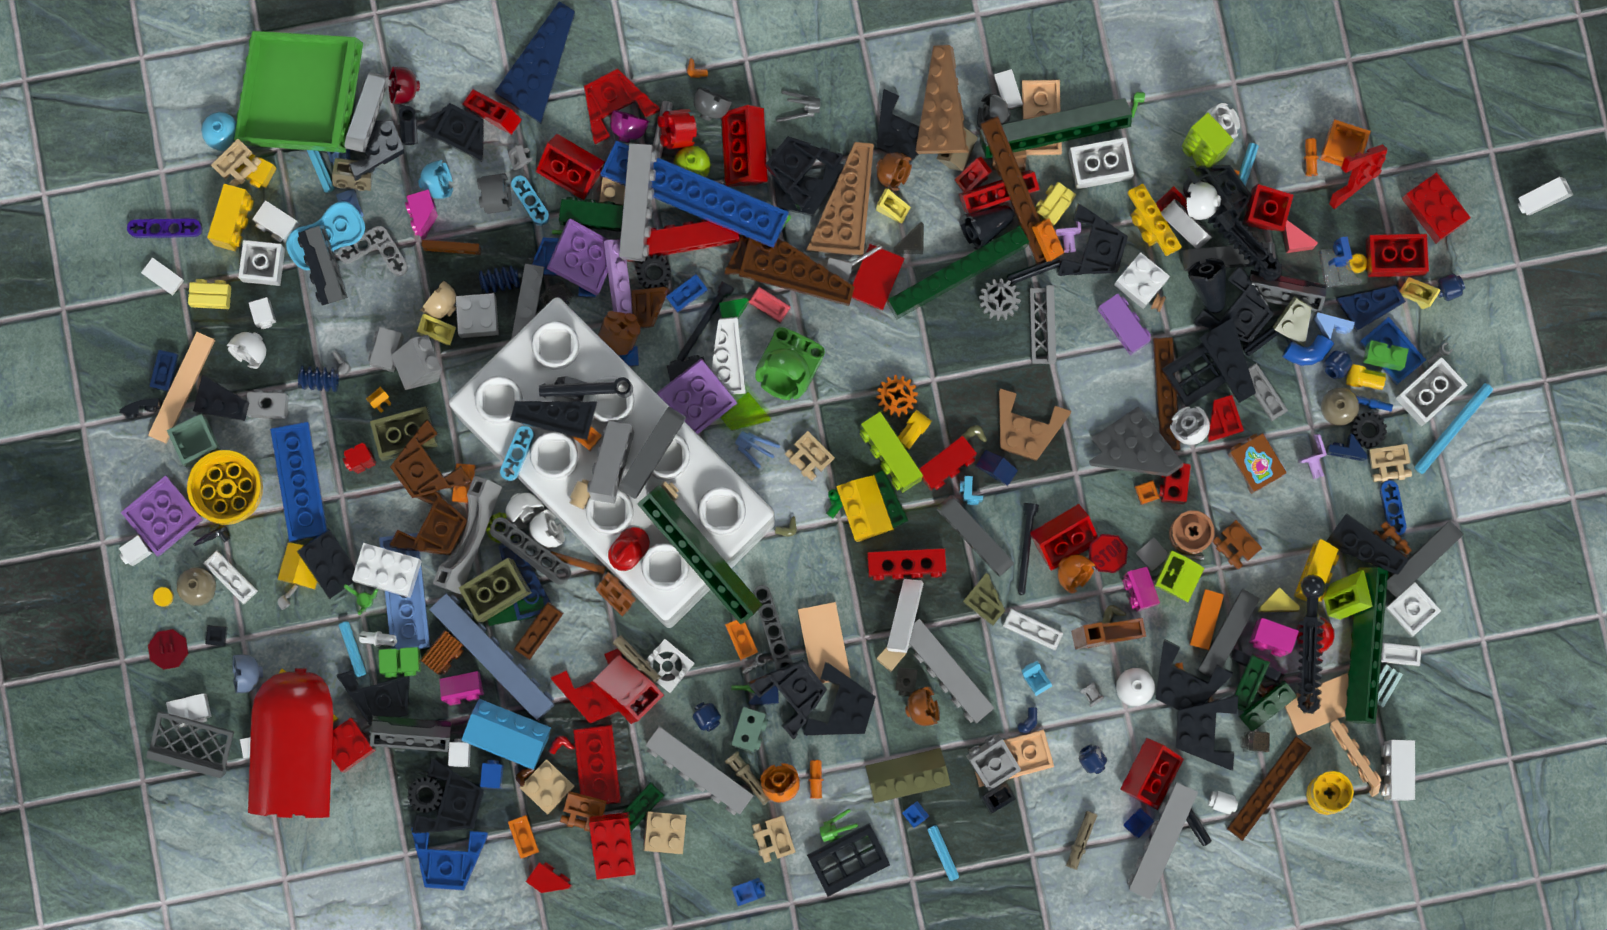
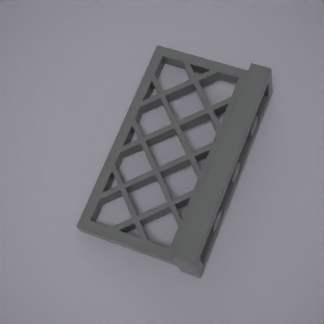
[146,711,234,778]

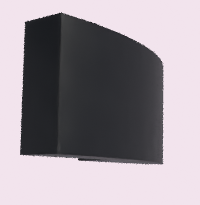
[119,398,162,419]

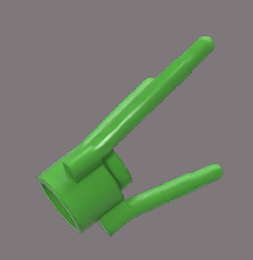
[344,584,378,615]
[819,809,868,843]

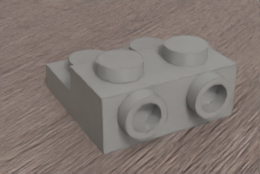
[966,735,1021,791]

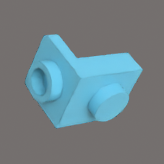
[960,476,983,505]
[1021,661,1052,696]

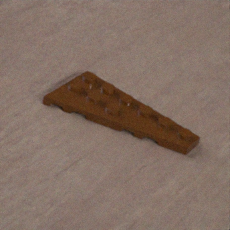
[739,238,854,306]

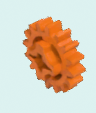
[876,375,918,417]

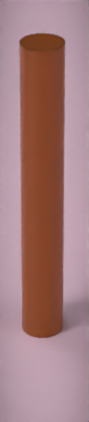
[550,551,606,574]

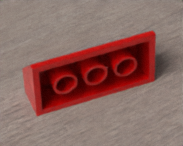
[722,105,768,187]

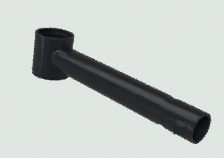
[539,377,633,398]

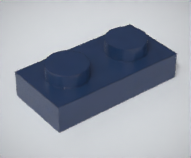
[149,350,179,392]

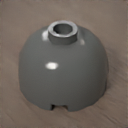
[694,87,732,121]
[977,93,1011,128]

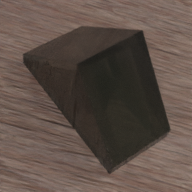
[893,222,924,254]

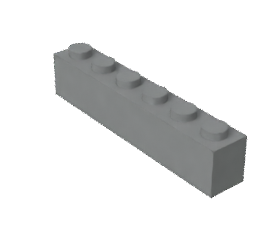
[619,144,657,261]
[908,619,994,724]
[645,727,754,816]
[1127,782,1198,900]

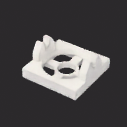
[647,639,695,693]

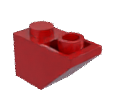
[525,862,572,893]

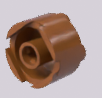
[598,311,641,355]

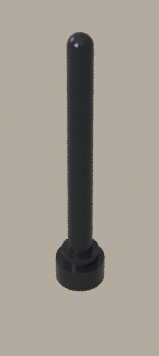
[677,281,734,362]
[1018,503,1039,595]

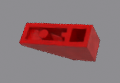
[462,89,522,135]

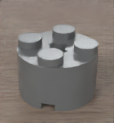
[477,173,512,214]

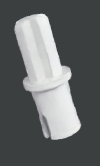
[359,631,397,647]

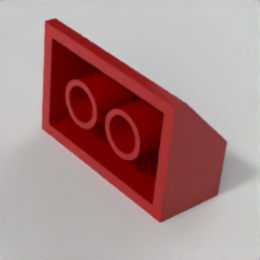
[536,134,605,200]
[1030,504,1098,571]
[1120,738,1184,810]

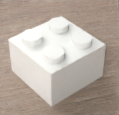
[238,240,285,286]
[1114,252,1170,309]
[456,293,499,338]

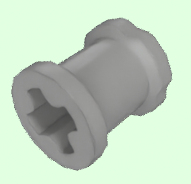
[1080,682,1104,707]

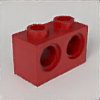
[1159,463,1191,505]

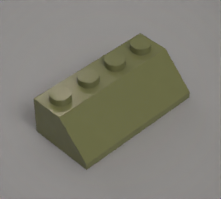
[865,748,951,804]

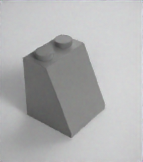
[392,335,442,390]

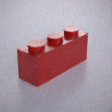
[919,436,977,491]

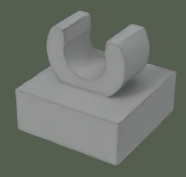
[508,145,533,170]

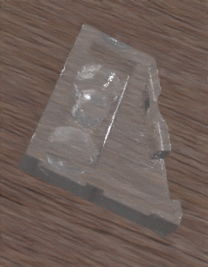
[1319,249,1362,288]

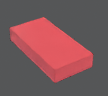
[749,287,791,323]

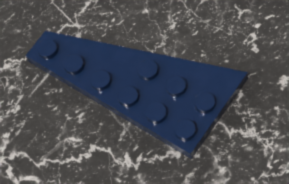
[495,1,575,124]

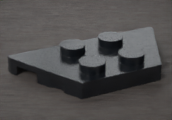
[417,103,484,162]

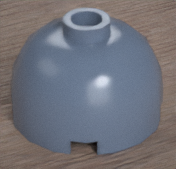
[232,654,263,693]

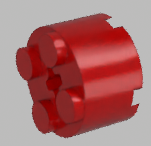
[657,109,697,149]

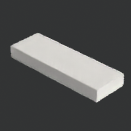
[203,550,258,604]
[1003,609,1063,651]

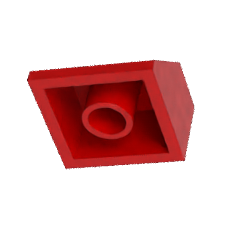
[1243,184,1294,231]

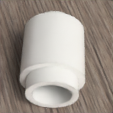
[1208,791,1238,815]

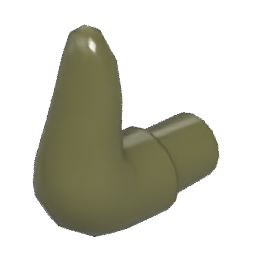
[961,425,987,442]
[775,516,797,537]
[1102,605,1126,623]

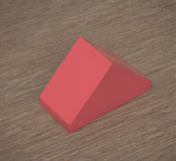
[1283,220,1318,253]

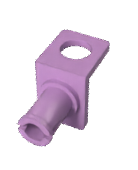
[1055,221,1081,253]
[1298,434,1327,479]

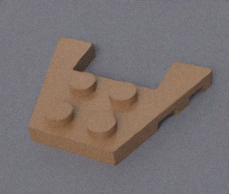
[999,389,1071,461]

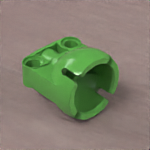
[755,327,825,400]

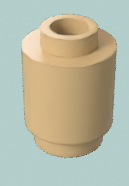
[569,479,590,510]

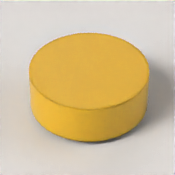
[1348,253,1367,273]
[153,587,174,607]

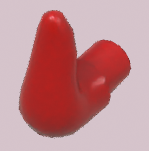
[548,735,575,755]

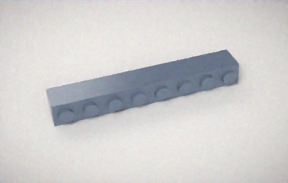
[429,594,554,721]

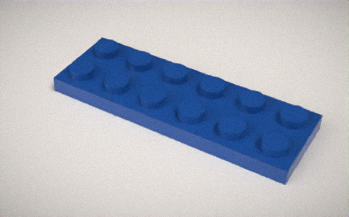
[270,422,327,542]

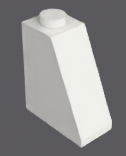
[1518,177,1573,215]

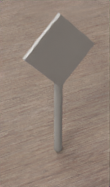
[826,245,882,282]
[1136,537,1205,572]

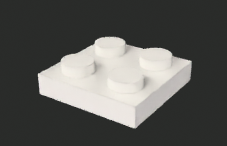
[1386,582,1441,637]

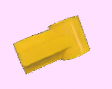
[1346,364,1386,390]
[898,410,932,450]

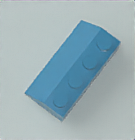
[462,699,551,770]

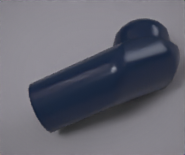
[1018,707,1037,734]

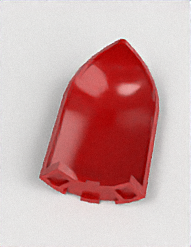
[248,668,333,818]

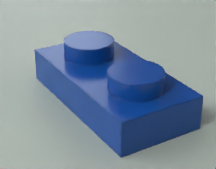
[666,274,708,313]

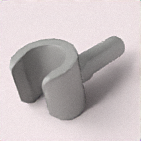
[1427,343,1453,365]
[332,350,351,376]
[278,584,298,610]
[742,653,767,675]

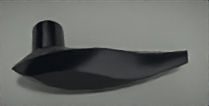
[193,526,231,546]

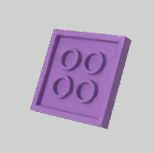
[547,219,608,295]
[656,358,737,434]
[121,475,203,557]

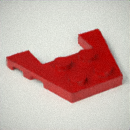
[584,69,660,145]
[1329,144,1388,209]
[550,648,622,724]

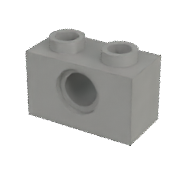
[247,389,289,419]

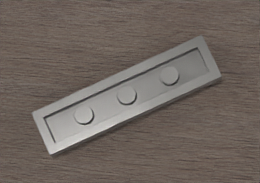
[511,264,545,339]

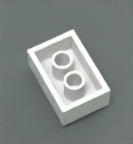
[1068,138,1134,189]
[1395,357,1468,427]
[352,543,422,598]
[1381,740,1415,801]

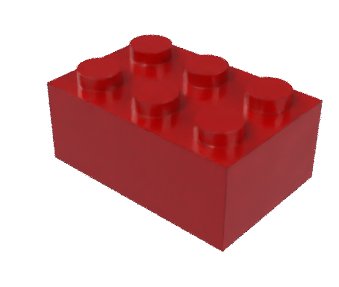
[1402,172,1471,244]
[1366,234,1429,277]
[589,812,636,880]

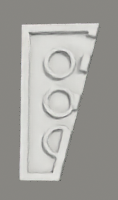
[712,317,746,395]

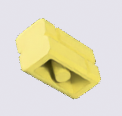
[1035,182,1076,228]
[188,279,231,309]

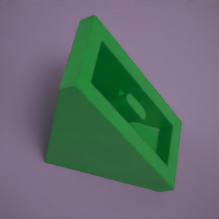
[719,298,749,319]

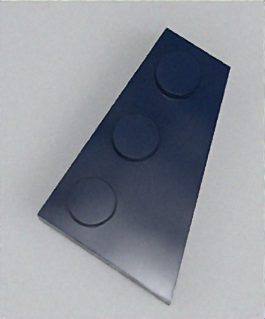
[1336,286,1406,332]

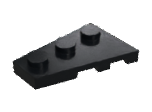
[193,375,249,421]

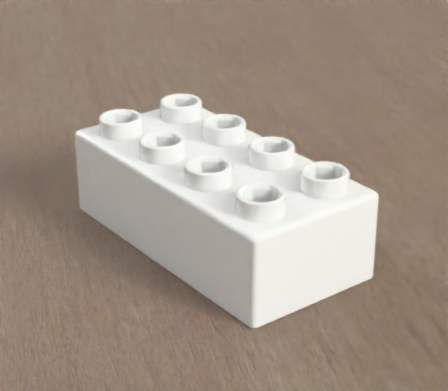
[449,297,775,628]

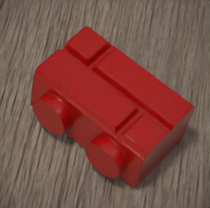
[342,442,376,474]

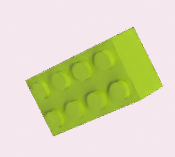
[1182,113,1234,167]
[859,412,923,493]

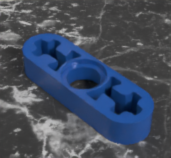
[1380,481,1407,536]

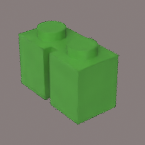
[1363,340,1409,371]
[379,647,421,678]

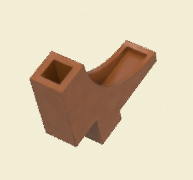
[1071,618,1147,650]

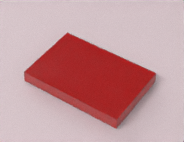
[852,244,905,311]

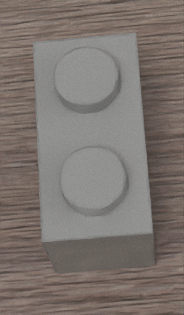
[368,327,404,372]

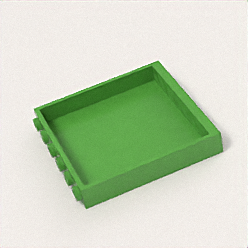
[234,31,363,153]

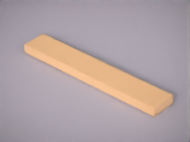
[148,332,215,444]

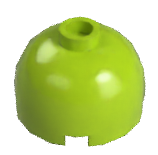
[673,146,711,177]

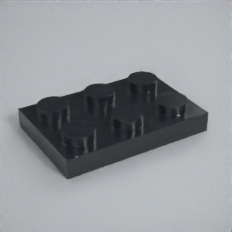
[296,529,355,599]

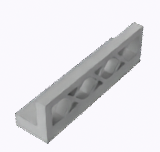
[1030,285,1056,364]

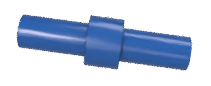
[1356,395,1393,412]

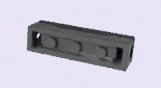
[298,225,348,306]
[1249,270,1326,312]
[370,716,451,752]

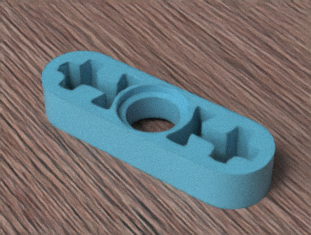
[511,176,549,226]
[500,426,535,481]

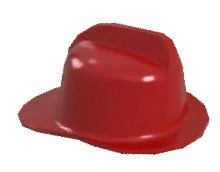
[608,527,650,571]

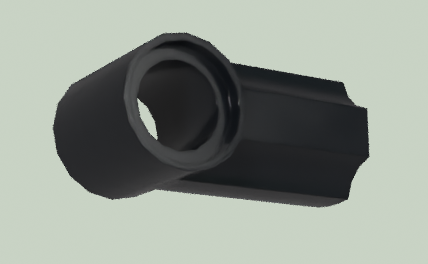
[398,106,418,145]

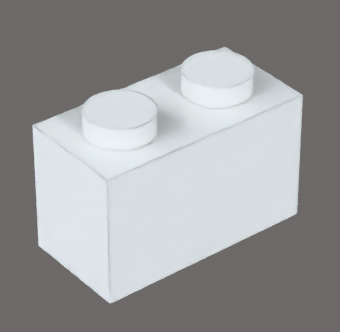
[253,200,300,242]

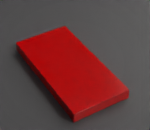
[574,725,621,804]

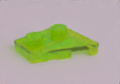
[719,392,772,431]

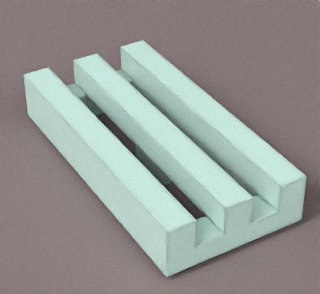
[1377,664,1403,708]

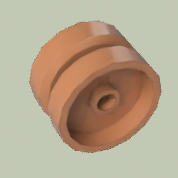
[1169,511,1214,555]

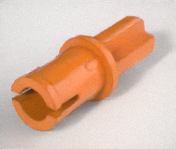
[1304,138,1319,177]
[808,760,824,799]

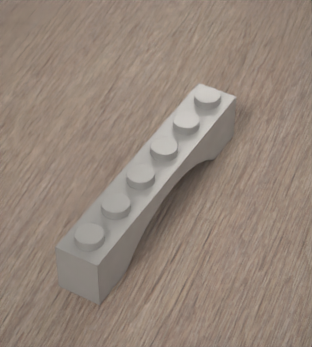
[433,476,502,594]

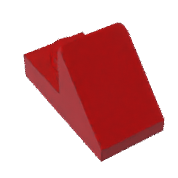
[954,157,992,192]

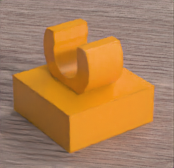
[366,387,391,412]

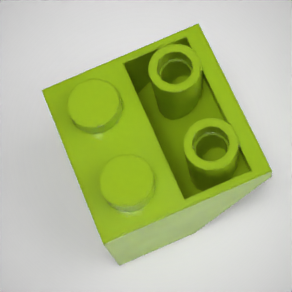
[1154,551,1204,603]
[1324,570,1373,620]

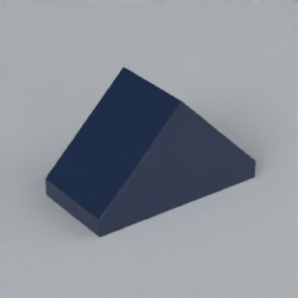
[975,450,1018,487]
[749,686,779,706]

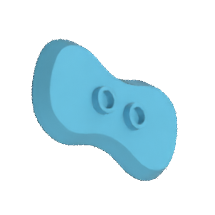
[286,202,365,270]

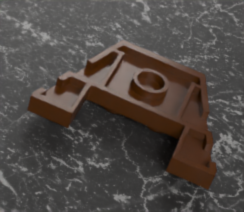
[390,419,471,498]
[390,491,467,555]

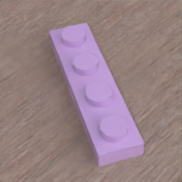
[604,239,632,314]

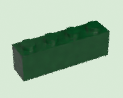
[559,197,624,232]

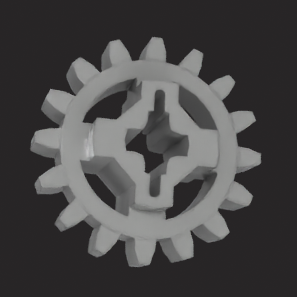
[979,279,1021,321]

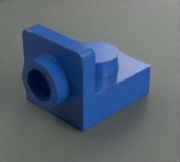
[1328,237,1353,268]
[732,878,766,906]

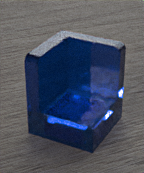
[1123,808,1154,839]

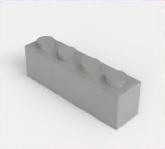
[587,421,634,504]

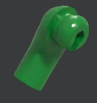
[826,489,843,519]

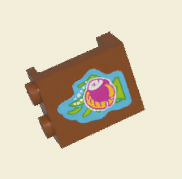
[1228,433,1287,494]

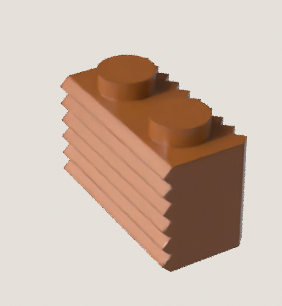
[420,630,464,676]

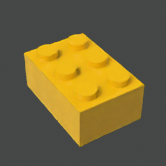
[207,184,254,252]

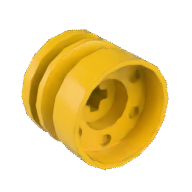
[1306,771,1354,815]

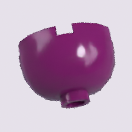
[610,110,649,143]

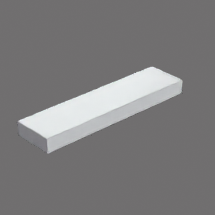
[887,579,924,653]

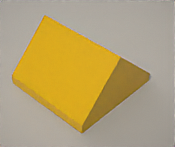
[278,543,317,589]

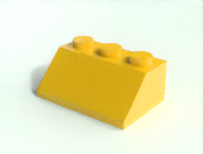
[836,475,894,542]
[1294,539,1339,602]

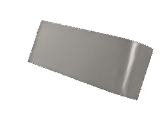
[1161,199,1213,249]

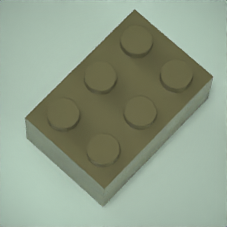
[370,406,438,461]
[459,558,532,622]

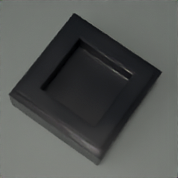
[205,625,228,647]

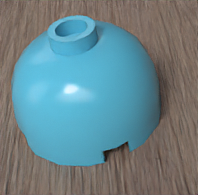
[201,112,237,151]
[418,160,453,199]

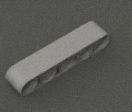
[345,72,388,152]

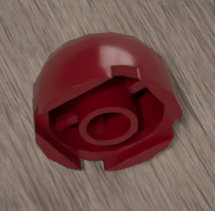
[389,66,420,104]

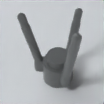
[776,90,820,122]

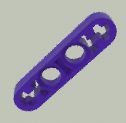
[127,219,203,238]

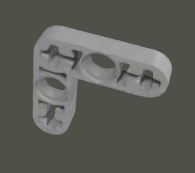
[338,226,408,276]

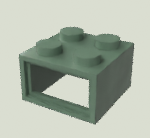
[167,414,221,468]
[731,707,768,753]

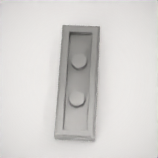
[1248,363,1288,422]

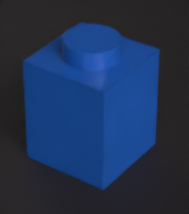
[480,760,504,789]

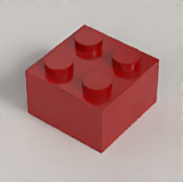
[332,718,376,773]

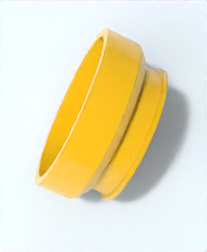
[187,450,263,525]

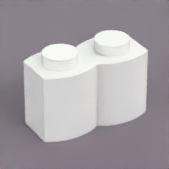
[166,694,212,728]

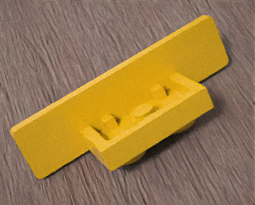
[1127,184,1182,256]

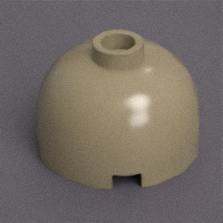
[1321,387,1359,426]
[177,567,216,606]

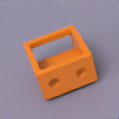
[1319,119,1371,167]

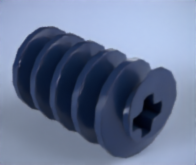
[479,265,520,294]
[298,365,339,392]

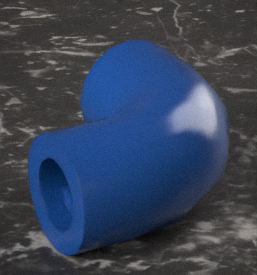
[1282,334,1334,366]

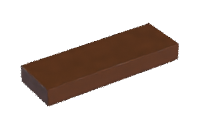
[421,240,481,255]
[514,602,564,660]

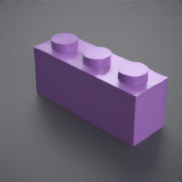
[1097,294,1151,356]

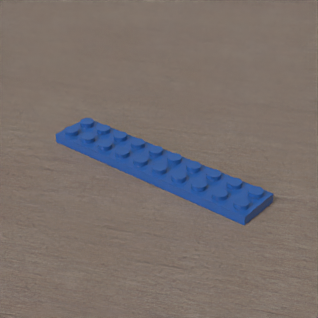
[600,141,789,248]

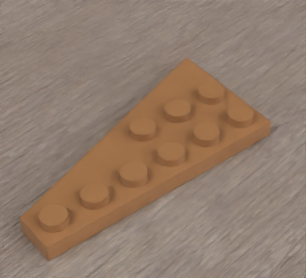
[916,45,969,154]
[807,142,874,256]

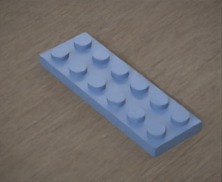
[379,533,431,650]

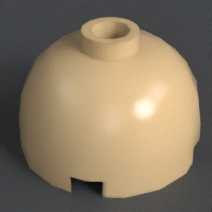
[420,281,456,319]

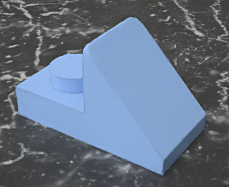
[1313,312,1355,339]

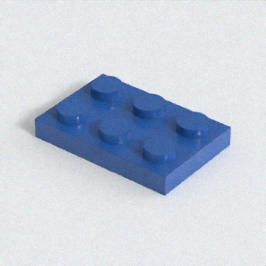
[1359,317,1426,385]

